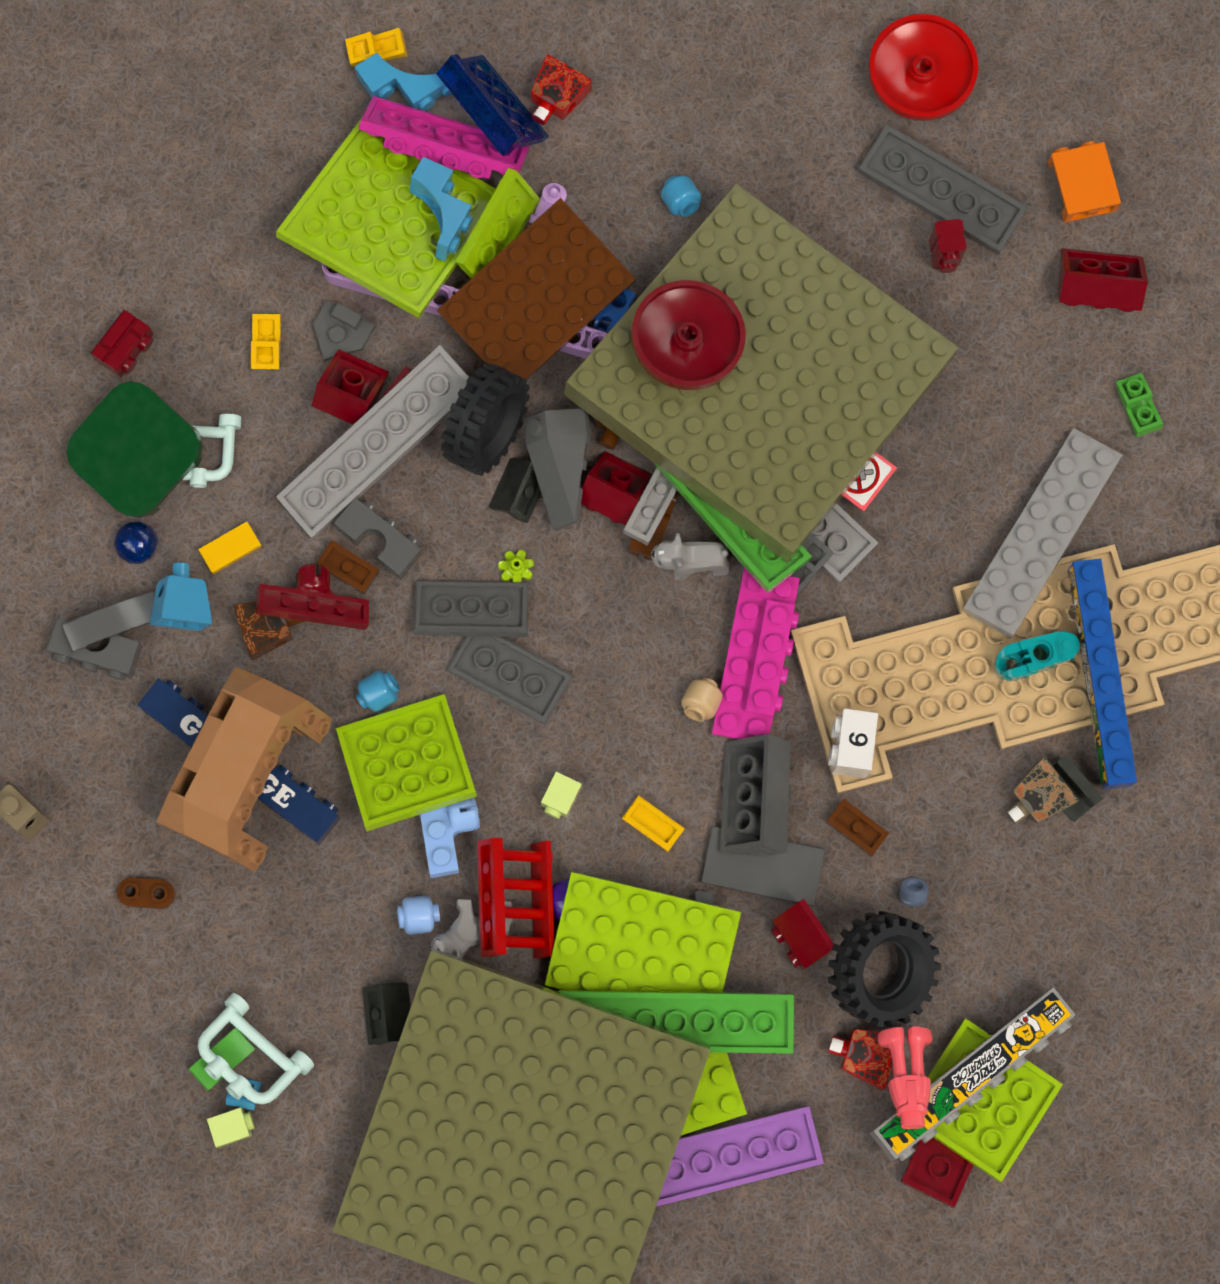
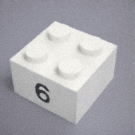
[828,709,878,778]

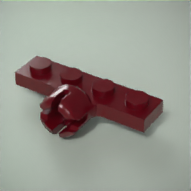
[256,564,369,630]

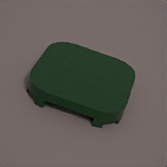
[67,381,203,518]

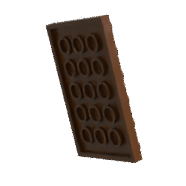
[437,198,636,380]

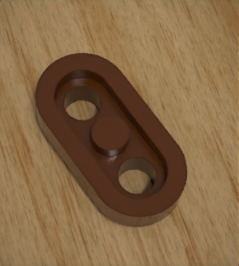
[117,877,175,909]

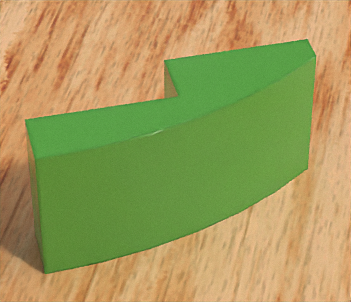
[1116,373,1163,437]
[188,1028,255,1091]

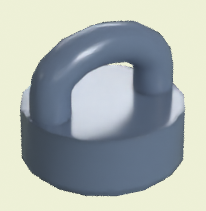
[899,878,929,907]

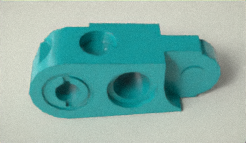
[994,631,1080,682]

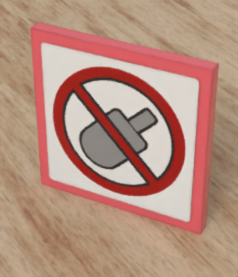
[843,453,897,512]

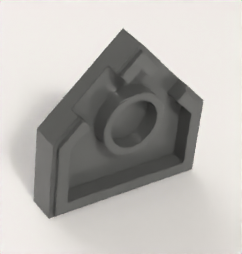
[313,300,375,361]

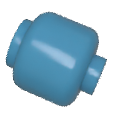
[661,175,701,217]
[356,670,400,712]

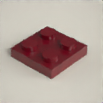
[900,1137,973,1208]

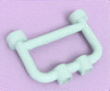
[177,414,241,488]
[198,993,314,1104]

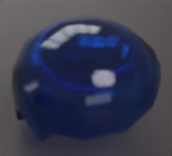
[114,521,159,564]

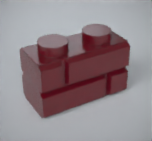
[929,219,966,273]
[91,310,154,378]

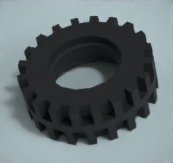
[440,363,530,476]
[828,911,941,1028]

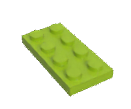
[455,168,540,279]

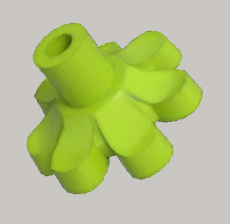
[497,550,534,582]

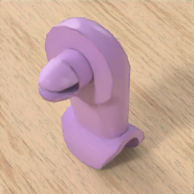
[527,183,567,227]

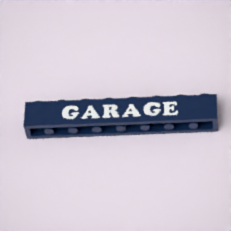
[137,678,341,846]

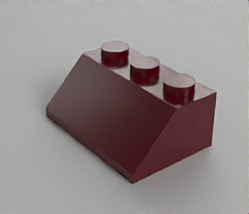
[1058,248,1148,312]

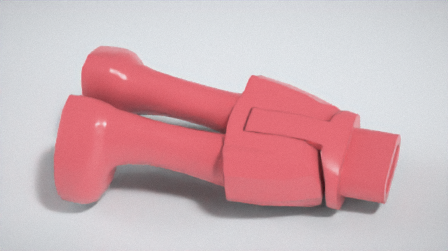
[878,1027,933,1129]

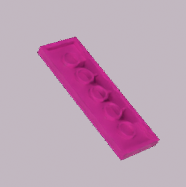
[359,96,530,179]
[712,567,800,739]

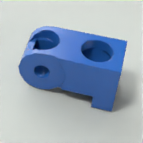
[593,289,637,334]

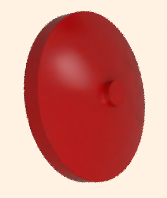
[868,14,978,121]

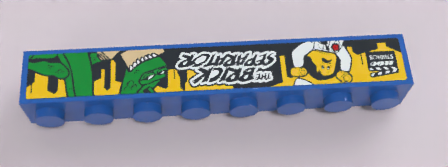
[1068,558,1137,790]

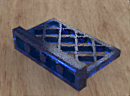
[436,54,549,157]

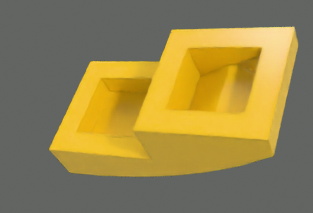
[345,28,407,66]
[251,314,281,370]

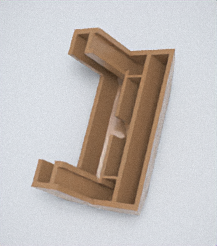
[157,667,333,873]

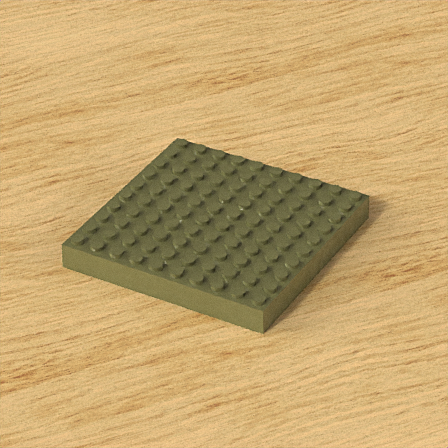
[564,184,959,564]
[332,948,711,1284]

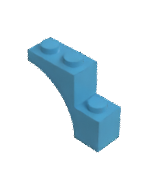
[355,53,460,111]
[409,157,473,262]

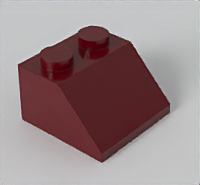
[311,349,389,425]
[581,451,653,526]
[770,899,834,971]

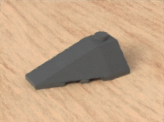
[524,408,591,531]

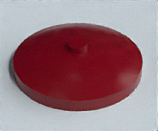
[631,280,746,390]

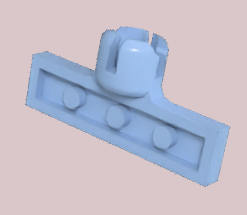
[420,798,480,878]

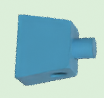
[150,563,212,631]

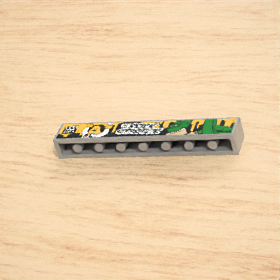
[869,987,1075,1162]

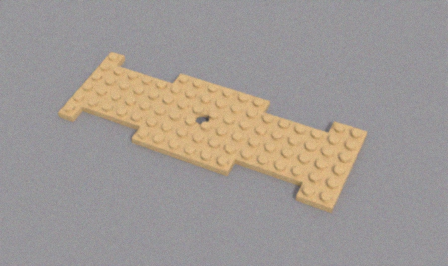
[790,518,1220,794]

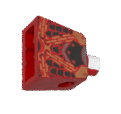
[531,54,592,125]
[828,1029,893,1090]

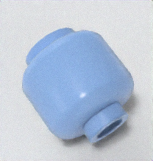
[397,895,440,935]

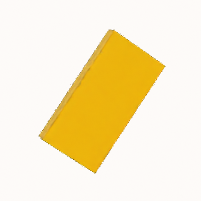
[198,522,262,574]
[622,795,685,852]

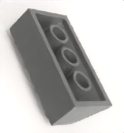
[720,734,791,856]

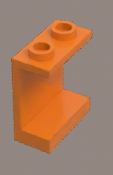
[1047,141,1121,223]

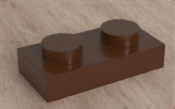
[316,540,380,595]
[826,799,889,857]

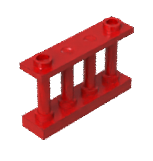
[477,838,556,959]

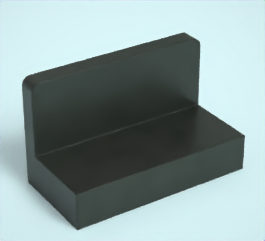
[489,458,541,523]
[1052,755,1103,822]
[363,982,410,1045]

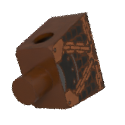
[233,601,305,660]

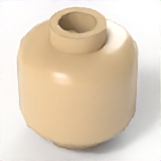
[681,678,723,722]

